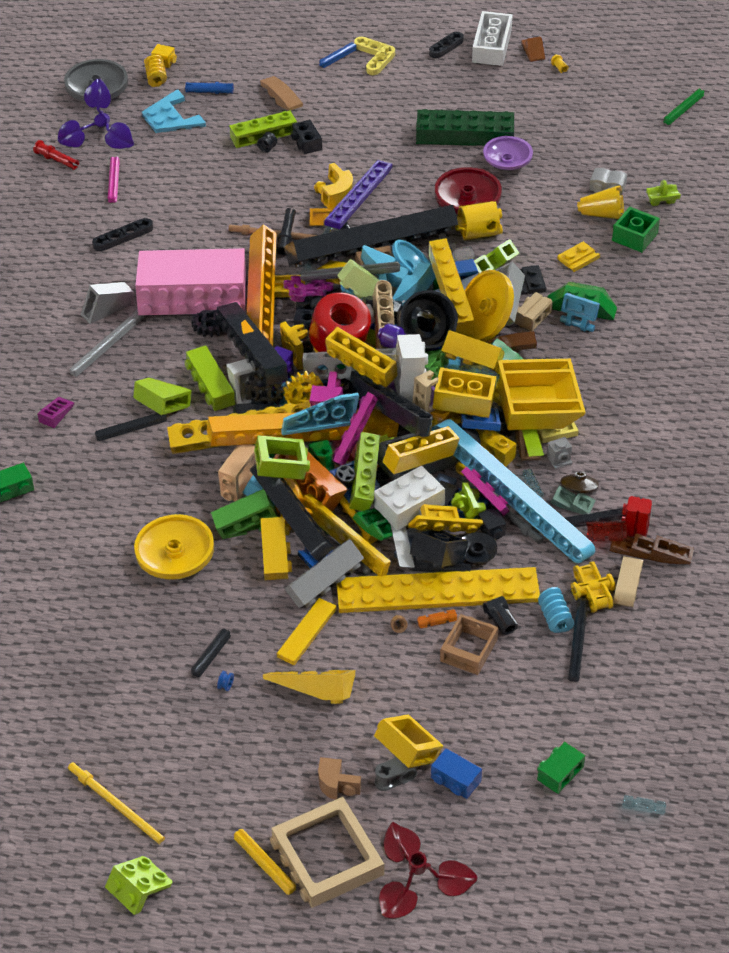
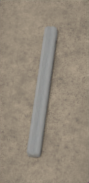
[69,310,144,377]

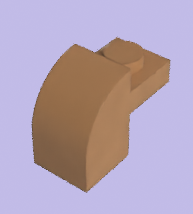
[318,757,361,800]

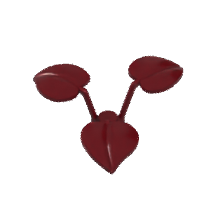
[379,822,478,919]

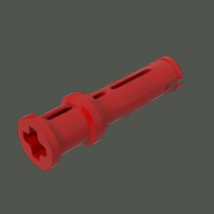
[33,140,79,170]

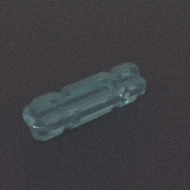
[522,468,544,499]
[622,795,666,815]

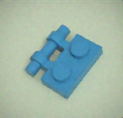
[560,293,600,332]

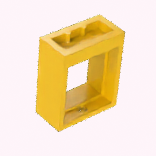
[374,714,443,768]

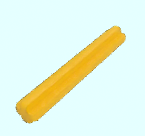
[234,829,296,895]

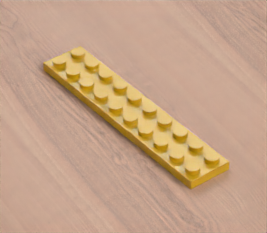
[337,567,540,613]

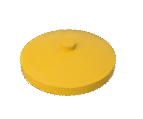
[465,270,514,342]
[134,514,214,579]

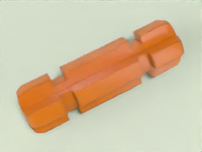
[417,609,457,628]

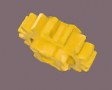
[283,371,324,404]

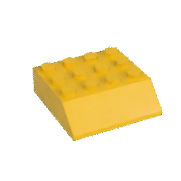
[495,358,586,430]

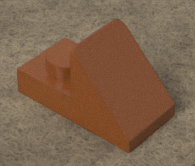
[521,36,545,62]

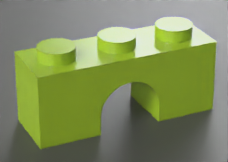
[474,239,520,274]

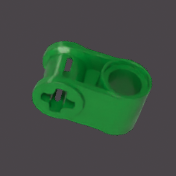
[308,440,335,471]

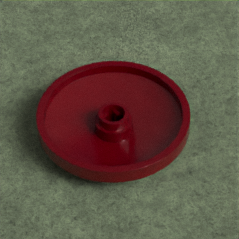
[434,167,502,214]

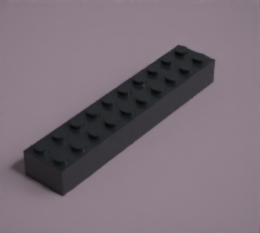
[284,205,458,269]

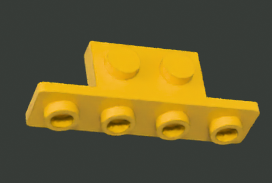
[408,504,483,533]

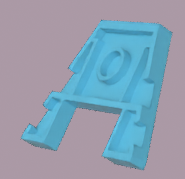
[142,90,206,133]

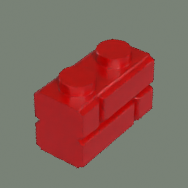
[620,496,652,537]

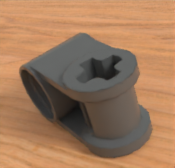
[374,757,417,791]

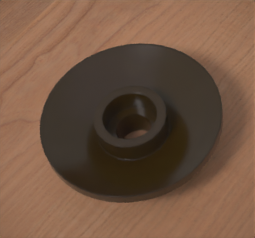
[560,472,599,493]

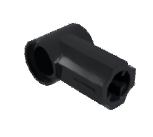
[482,596,518,635]

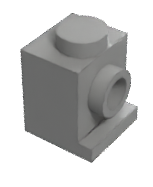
[547,437,572,469]

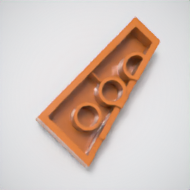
[274,452,348,512]

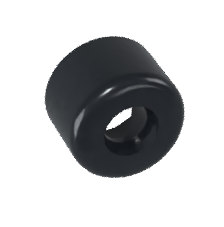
[395,290,458,351]

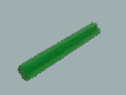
[663,88,704,125]

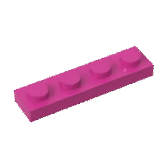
[333,392,378,466]

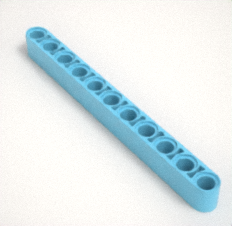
[432,419,595,564]

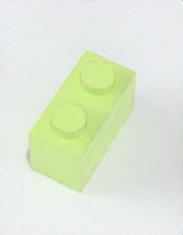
[337,259,379,299]

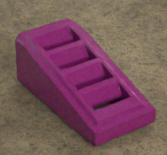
[37,397,75,428]

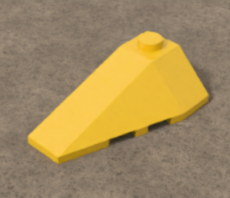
[263,670,355,704]

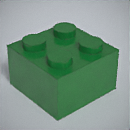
[612,206,660,253]

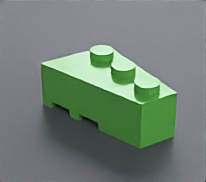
[211,489,280,539]

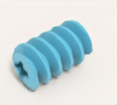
[538,587,574,633]

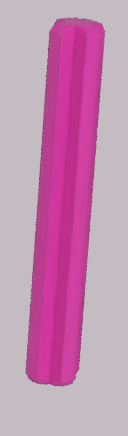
[108,156,120,203]

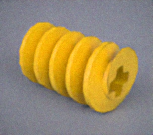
[144,55,167,87]

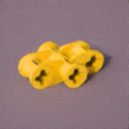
[571,561,615,613]

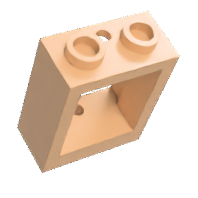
[218,444,256,501]

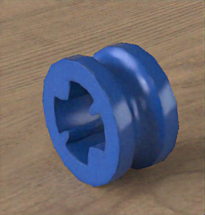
[217,671,234,691]

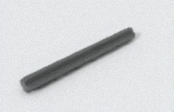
[300,262,400,281]

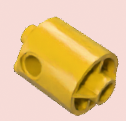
[455,201,503,240]

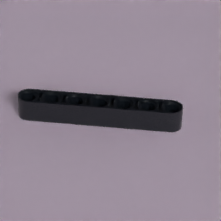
[349,370,433,437]
[250,464,334,562]

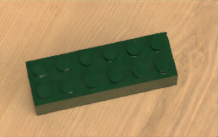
[416,109,514,146]

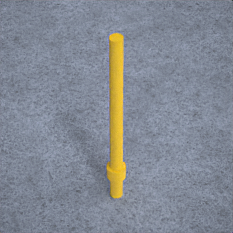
[68,762,165,844]

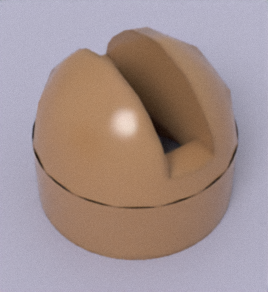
[390,615,408,633]

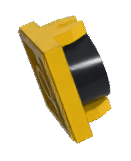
[280,321,313,370]

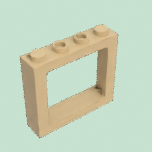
[270,797,384,908]

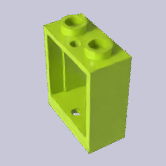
[254,435,310,480]

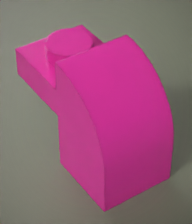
[310,371,343,407]

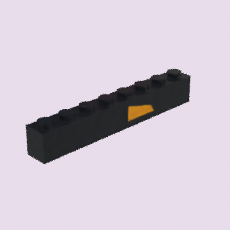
[215,302,288,386]

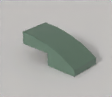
[550,486,596,514]

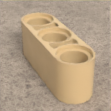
[613,556,643,607]

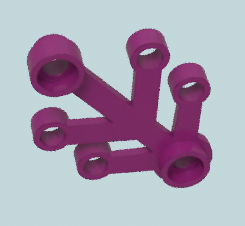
[283,275,334,302]

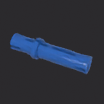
[185,82,234,94]

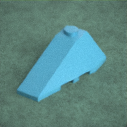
[281,393,359,435]

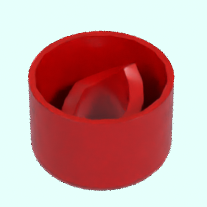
[309,292,371,352]

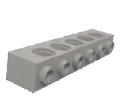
[303,348,396,380]

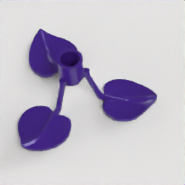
[58,79,134,149]

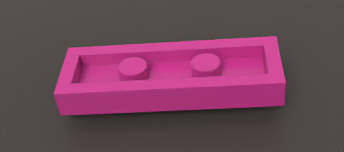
[461,466,509,516]

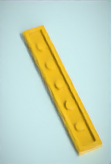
[303,494,391,576]

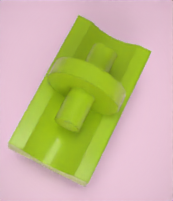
[646,180,681,206]
[451,483,486,519]

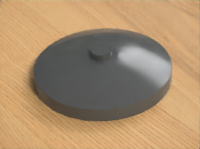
[64,59,128,101]

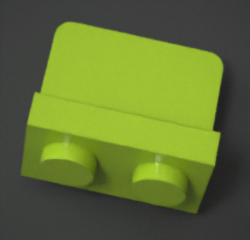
[105,856,172,915]

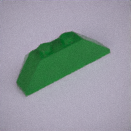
[547,282,617,320]

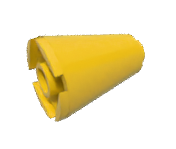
[577,186,624,219]

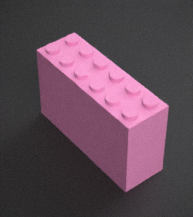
[135,248,246,315]

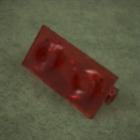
[587,521,628,542]

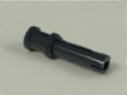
[276,208,296,255]

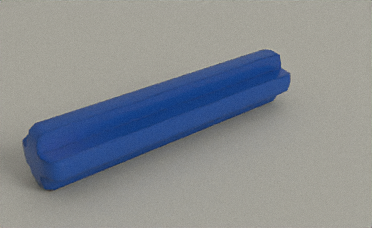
[319,42,357,68]

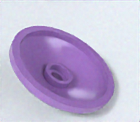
[483,136,533,170]

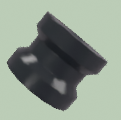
[257,132,278,153]
[334,465,355,489]

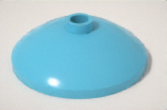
[392,240,430,275]

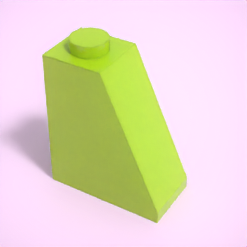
[133,378,192,415]

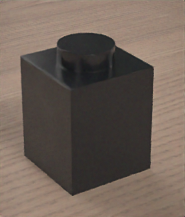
[478,507,506,540]

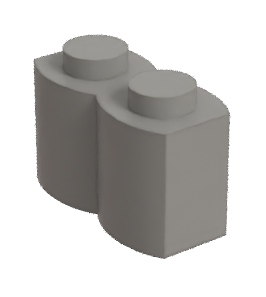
[589,168,627,195]

